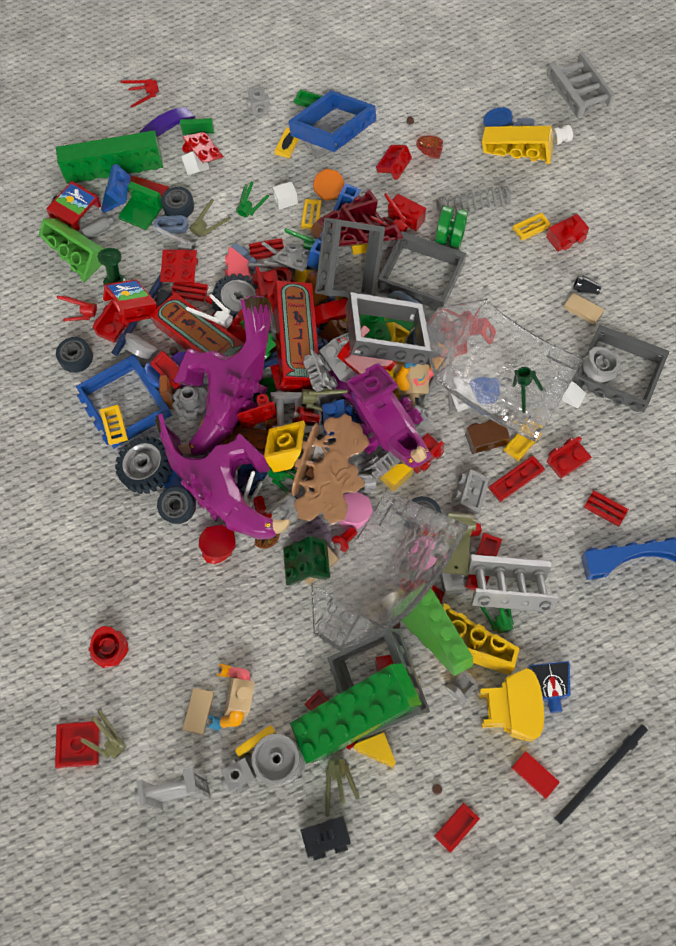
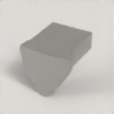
[445,670,480,705]

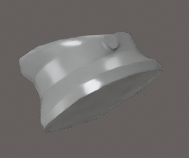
[122,333,158,359]
[583,347,619,383]

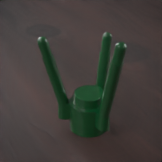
[512,367,543,413]

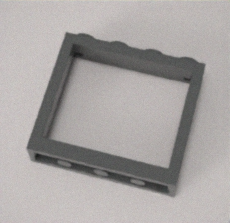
[315,218,385,297]
[378,232,467,311]
[345,292,431,365]
[574,325,670,412]
[327,629,430,740]

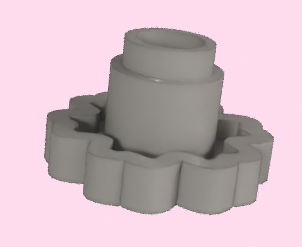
[172,385,207,420]

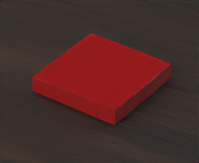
[55,721,100,769]

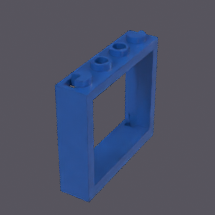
[288,90,377,152]
[76,354,172,449]

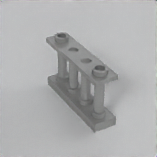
[547,52,615,118]
[270,391,345,441]
[468,555,559,612]
[134,768,210,811]

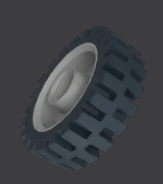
[115,436,173,494]

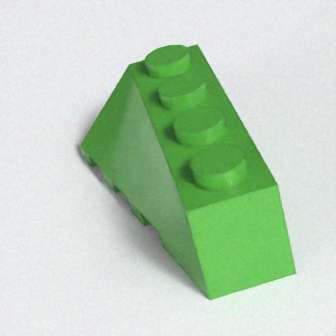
[39,218,104,282]
[395,587,473,676]

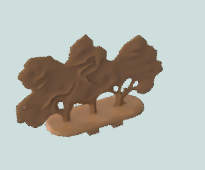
[292,413,370,524]

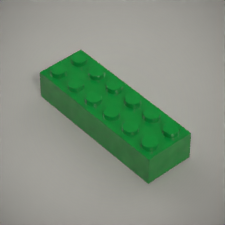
[56,130,163,184]
[290,663,422,764]

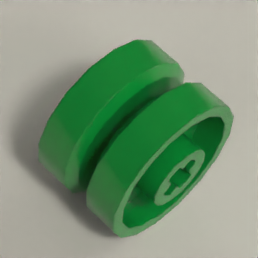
[436,206,468,249]

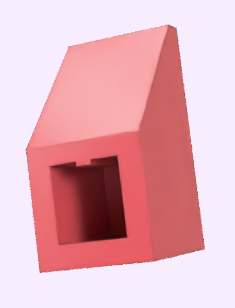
[225,247,251,280]

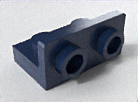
[237,464,268,496]

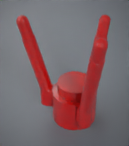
[120,79,159,108]
[370,193,409,233]
[57,295,97,322]

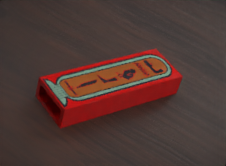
[273,280,319,388]
[149,293,245,357]

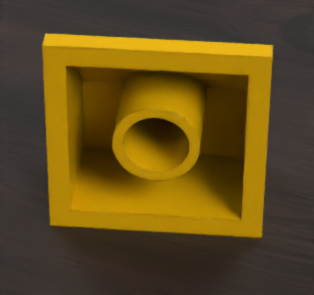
[264,421,305,473]

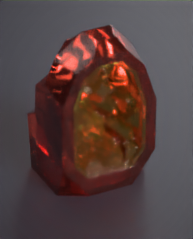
[416,135,444,159]

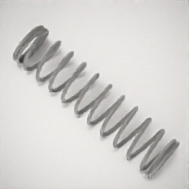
[436,186,511,217]

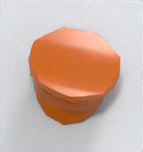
[313,169,345,200]

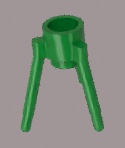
[236,181,269,218]
[284,228,316,250]
[268,467,298,499]
[473,590,514,634]

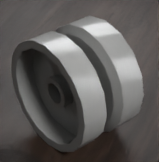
[252,734,305,785]

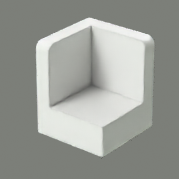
[182,152,209,176]
[273,182,298,210]

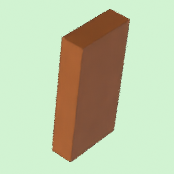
[159,375,174,410]

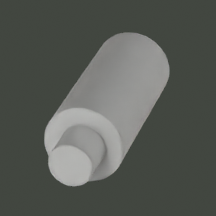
[80,216,114,239]

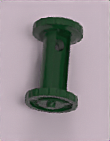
[97,248,126,285]

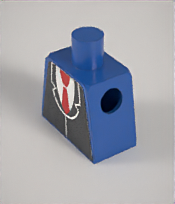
[528,661,571,713]

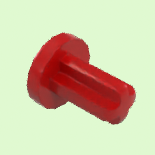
[293,406,320,424]
[253,496,272,518]
[332,526,358,552]

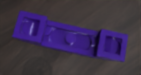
[139,107,195,137]

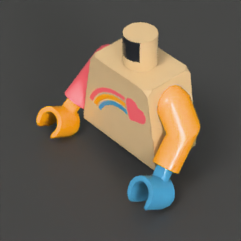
[394,358,445,406]
[206,664,255,731]

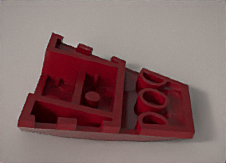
[317,190,404,247]

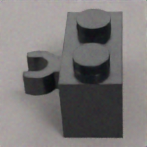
[300,816,351,861]

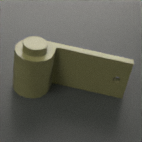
[443,512,476,575]

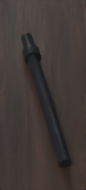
[554,724,648,825]

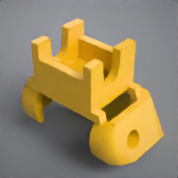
[479,668,544,742]

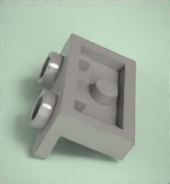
[451,469,489,514]

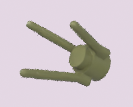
[189,199,231,237]
[301,388,348,412]
[81,710,127,759]
[325,759,360,817]

